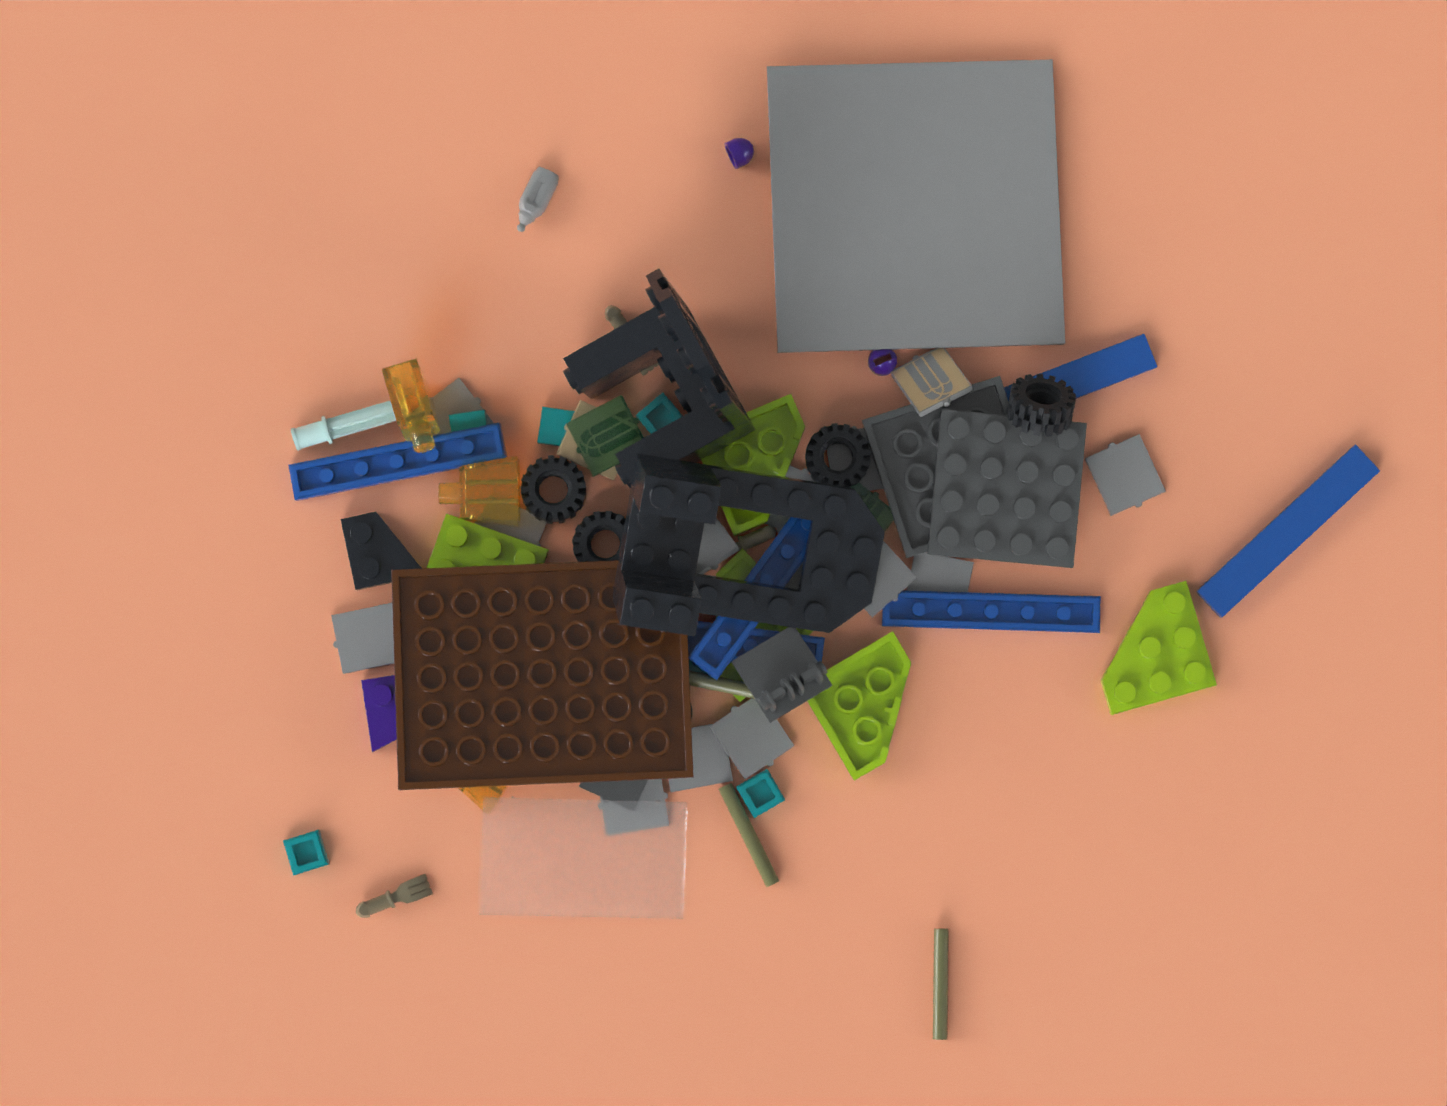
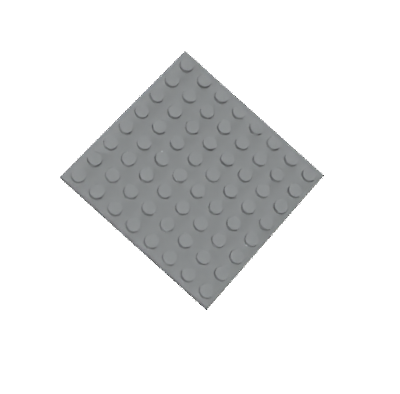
[767,59,1065,353]

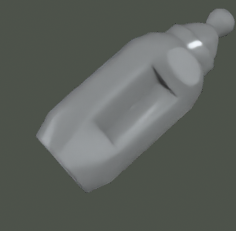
[517,167,559,232]

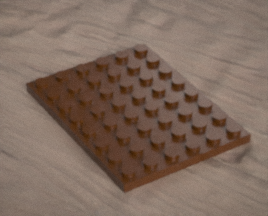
[391,560,694,791]

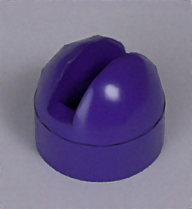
[724,138,754,169]
[868,349,897,376]

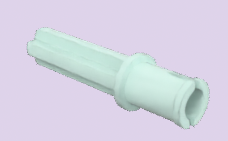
[291,400,399,451]

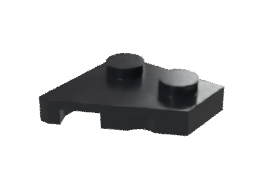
[340,512,423,591]

